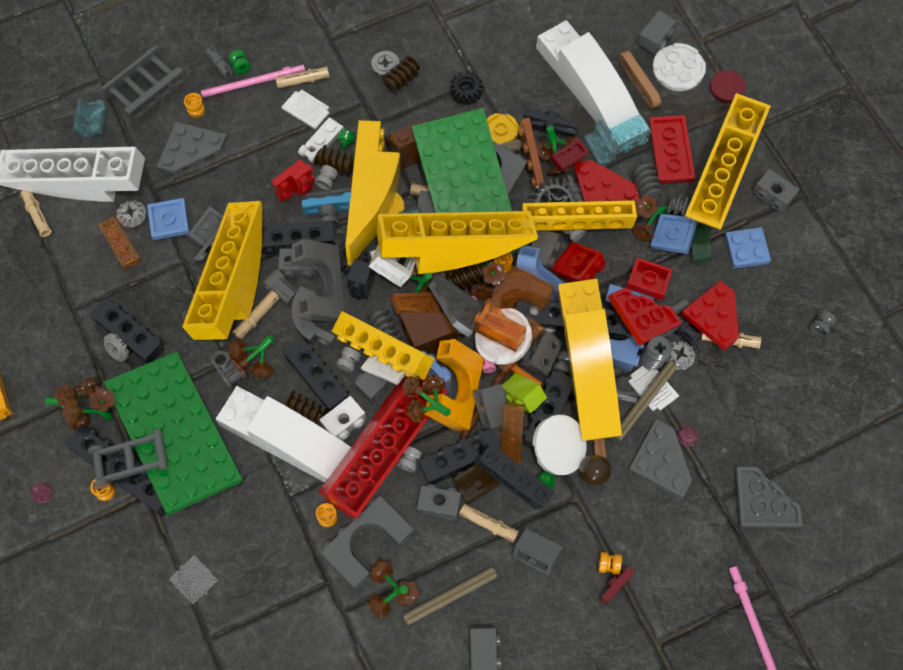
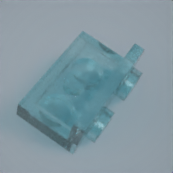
[73,99,106,138]
[608,114,651,154]
[584,120,619,166]

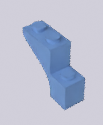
[515,245,564,303]

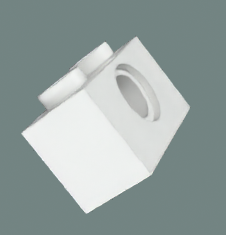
[320,396,366,441]

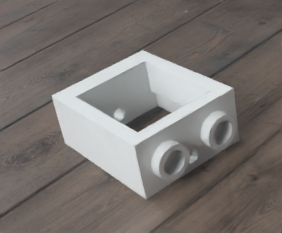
[369,243,416,287]

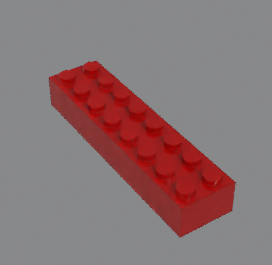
[318,374,448,519]

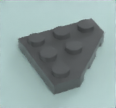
[157,122,227,175]
[429,273,483,337]
[628,419,692,499]
[735,467,803,528]

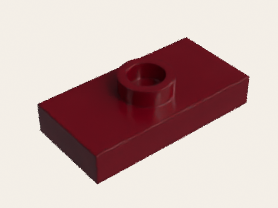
[550,139,590,172]
[600,567,634,605]

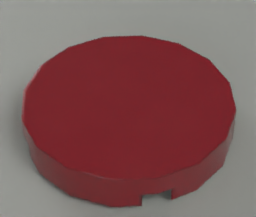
[710,70,746,103]

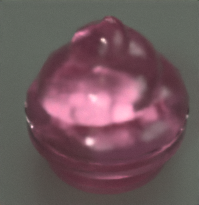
[678,426,698,446]
[31,482,52,503]

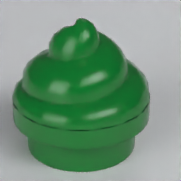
[337,129,355,149]
[536,471,555,489]

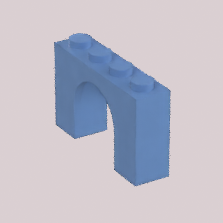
[604,284,654,372]

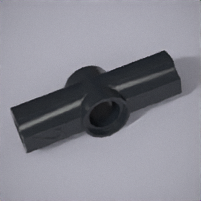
[524,109,579,137]

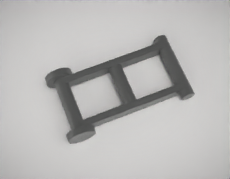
[88,429,167,489]

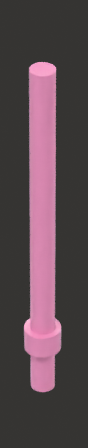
[201,65,305,97]
[729,566,777,670]

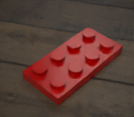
[649,115,695,184]

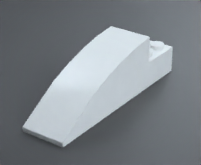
[537,20,647,149]
[0,147,145,202]
[216,386,351,482]

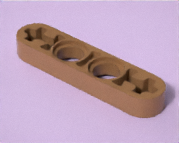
[618,50,661,109]

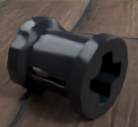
[677,321,703,346]

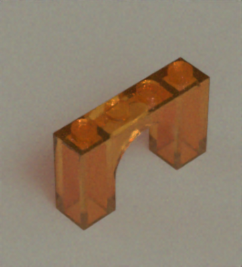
[474,266,555,352]

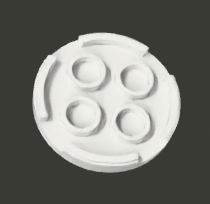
[652,43,706,91]
[475,308,532,365]
[533,415,587,475]

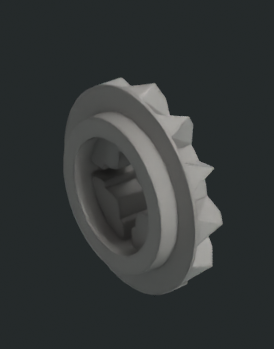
[371,51,400,76]
[116,199,146,227]
[104,333,129,362]
[666,340,695,370]

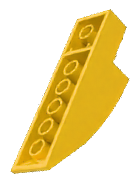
[685,93,771,230]
[345,120,401,265]
[182,201,262,340]
[377,211,538,274]
[558,279,622,441]

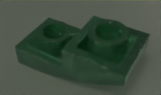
[691,224,713,263]

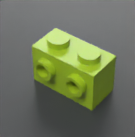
[502,373,547,413]

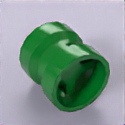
[229,49,251,75]

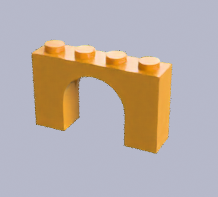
[424,339,484,431]

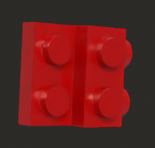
[272,159,315,203]
[551,242,606,283]
[626,258,673,300]

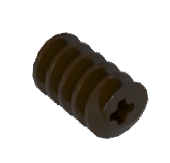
[382,56,420,94]
[314,144,354,177]
[445,262,484,289]
[284,390,328,426]

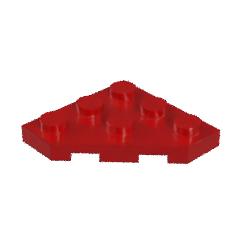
[573,160,640,203]
[682,280,739,351]
[608,288,682,346]

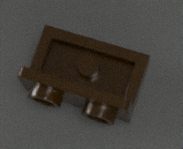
[453,464,501,505]

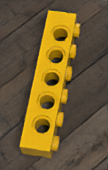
[521,201,637,231]
[331,311,435,380]

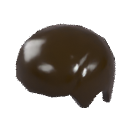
[579,454,611,485]

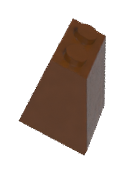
[385,120,426,169]
[400,312,460,355]

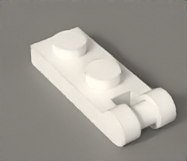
[298,117,344,163]

